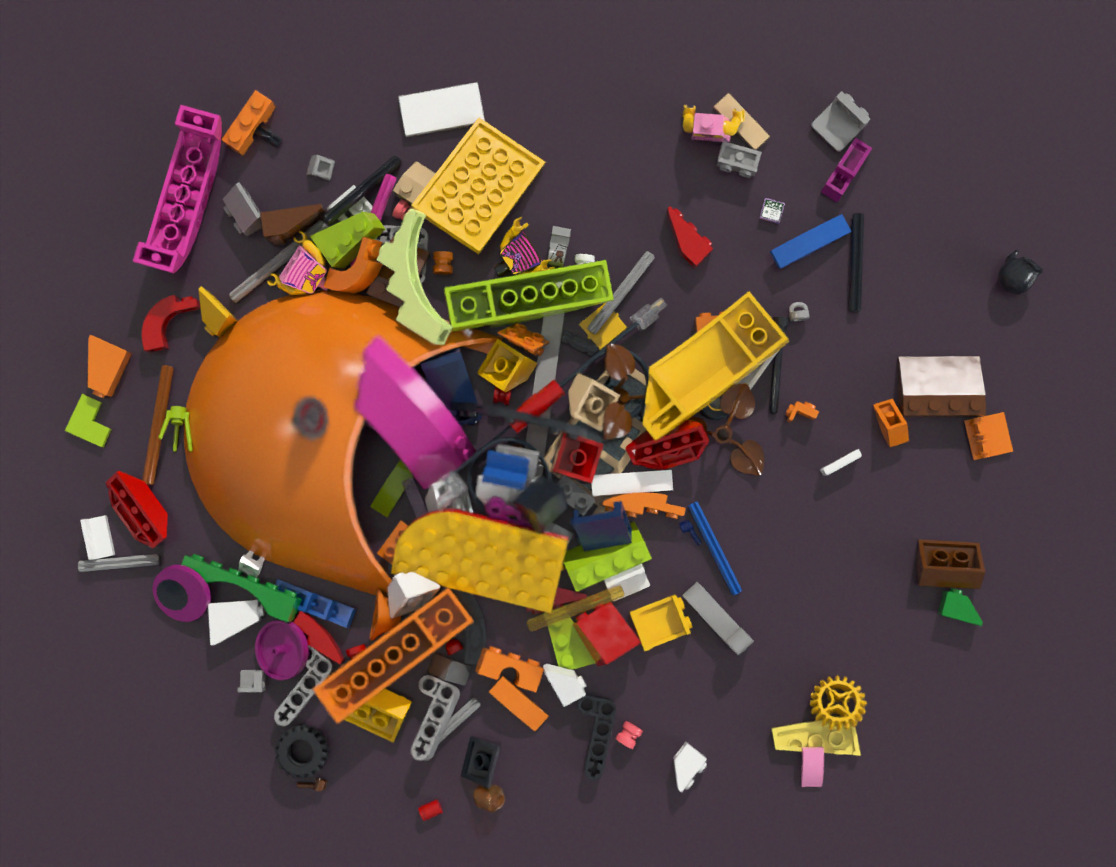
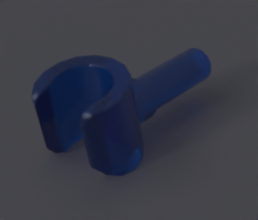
[679,520,702,545]

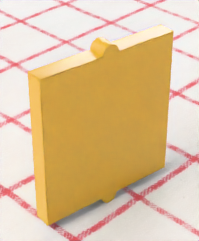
[579,302,627,350]

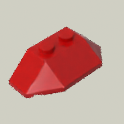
[625,420,709,470]
[105,471,168,549]

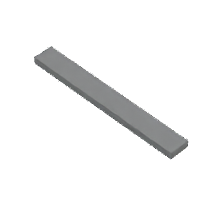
[525,313,564,457]

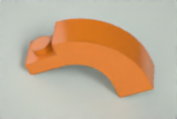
[324,237,382,293]

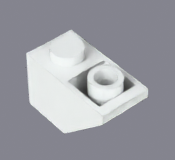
[673,742,707,792]

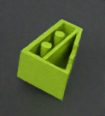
[310,211,385,269]

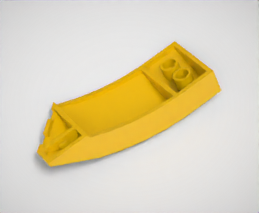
[643,292,789,441]

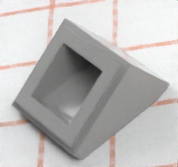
[307,155,335,181]

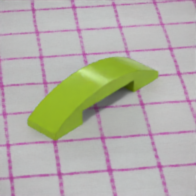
[370,460,414,518]

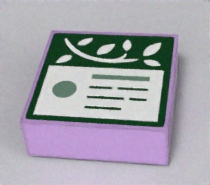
[759,198,785,224]

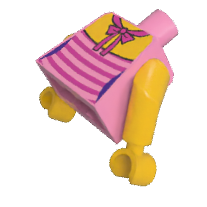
[683,105,745,142]
[267,231,328,295]

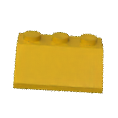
[344,688,412,743]

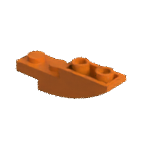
[600,492,686,519]

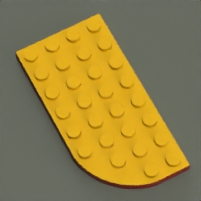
[391,509,569,613]

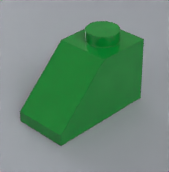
[937,588,983,626]

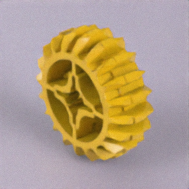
[810,675,867,732]

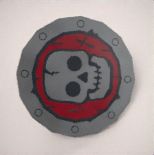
[291,397,328,439]

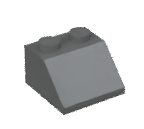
[222,183,262,237]

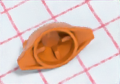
[369,588,401,641]

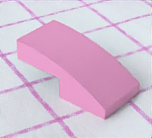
[801,747,824,787]

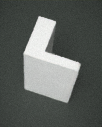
[80,515,115,560]
[604,564,650,601]

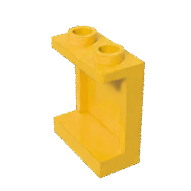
[629,594,693,651]

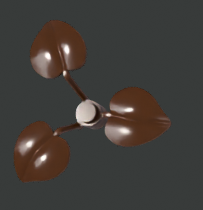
[603,344,646,440]
[688,383,765,476]

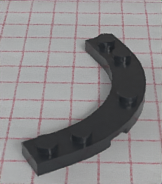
[450,402,588,440]
[388,563,487,665]

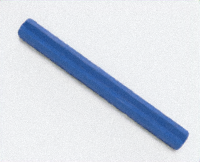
[688,502,742,595]

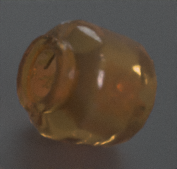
[474,784,505,812]

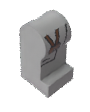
[548,226,571,267]

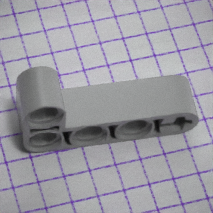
[682,582,754,656]
[274,645,334,726]
[411,675,460,761]

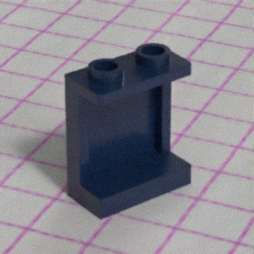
[571,501,632,551]

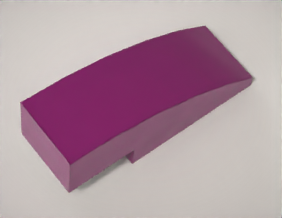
[820,137,872,202]

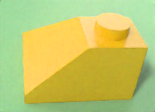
[198,286,238,337]
[477,339,537,392]

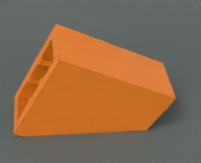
[88,335,132,398]

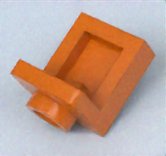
[785,401,819,423]

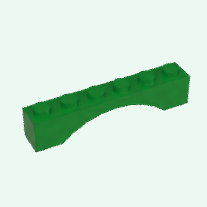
[181,553,302,622]

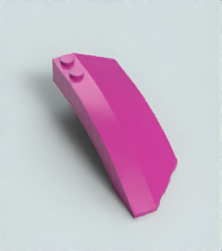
[354,336,477,490]

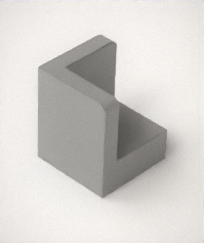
[237,670,266,692]

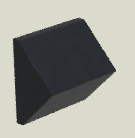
[513,476,567,534]
[461,736,501,788]

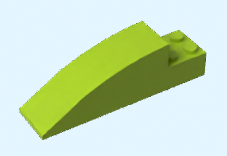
[444,260,614,332]

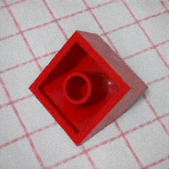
[550,433,604,483]

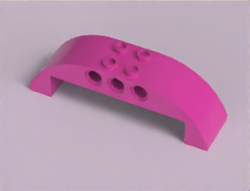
[133,105,222,273]

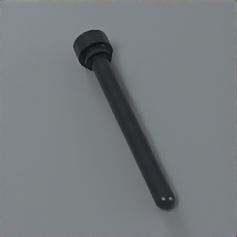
[770,317,789,414]

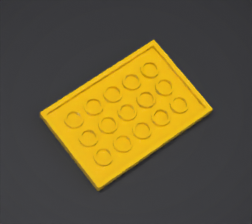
[411,118,545,254]

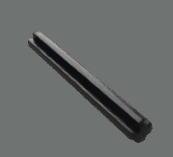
[323,155,402,225]
[849,213,864,313]

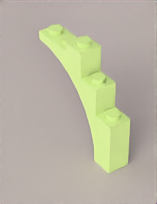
[377,209,453,345]

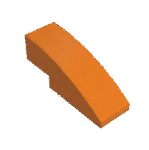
[489,675,549,731]

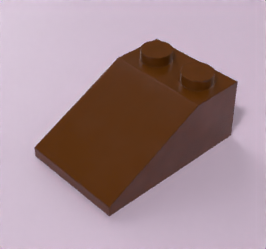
[260,204,327,246]
[367,237,430,307]

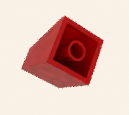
[572,601,641,666]

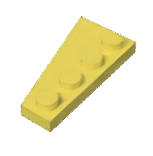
[771,716,861,756]

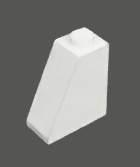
[208,600,265,645]

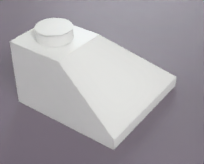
[388,572,440,619]

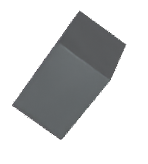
[427,652,472,686]

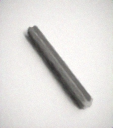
[587,251,655,334]

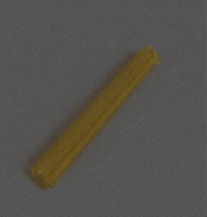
[527,585,624,631]

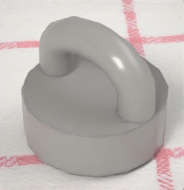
[789,302,810,322]

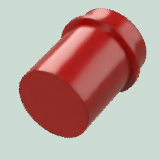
[418,799,443,821]

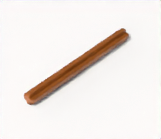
[142,365,173,485]

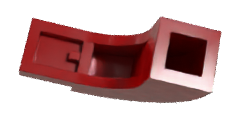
[142,295,201,353]

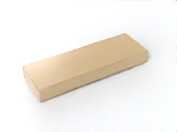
[714,93,770,150]

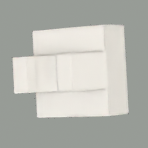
[238,550,265,577]

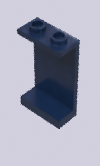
[420,347,482,426]

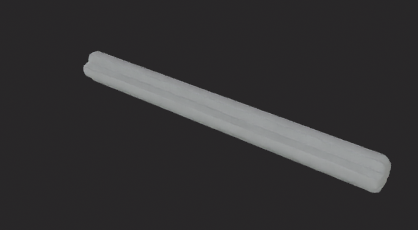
[229,220,327,303]

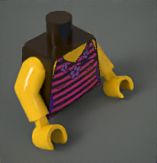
[493,217,555,277]

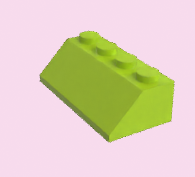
[563,522,652,592]

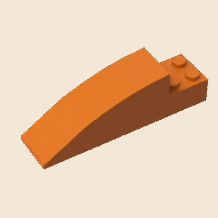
[313,588,473,723]

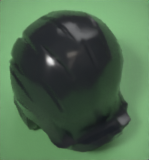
[998,250,1043,294]

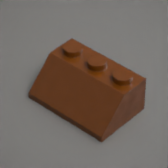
[916,539,985,589]

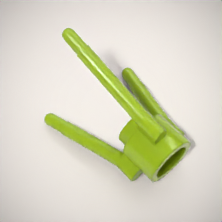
[158,406,193,452]

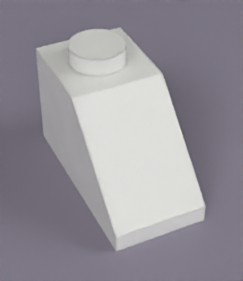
[543,664,586,707]

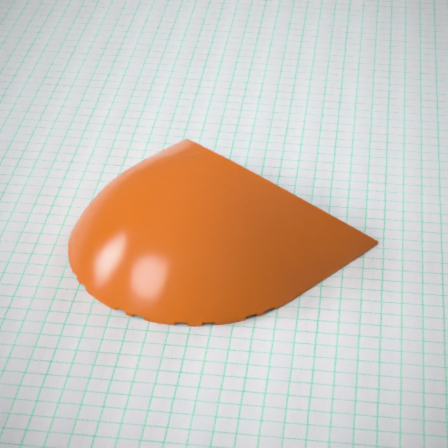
[184,290,503,597]

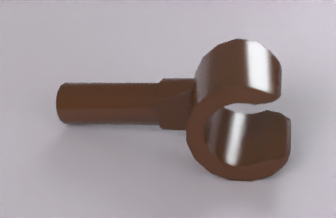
[297,778,327,791]

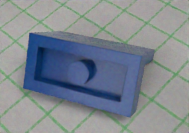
[482,451,529,490]

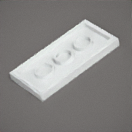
[399,83,484,137]

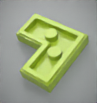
[65,394,112,447]

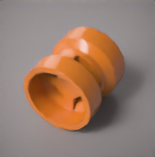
[433,251,453,275]

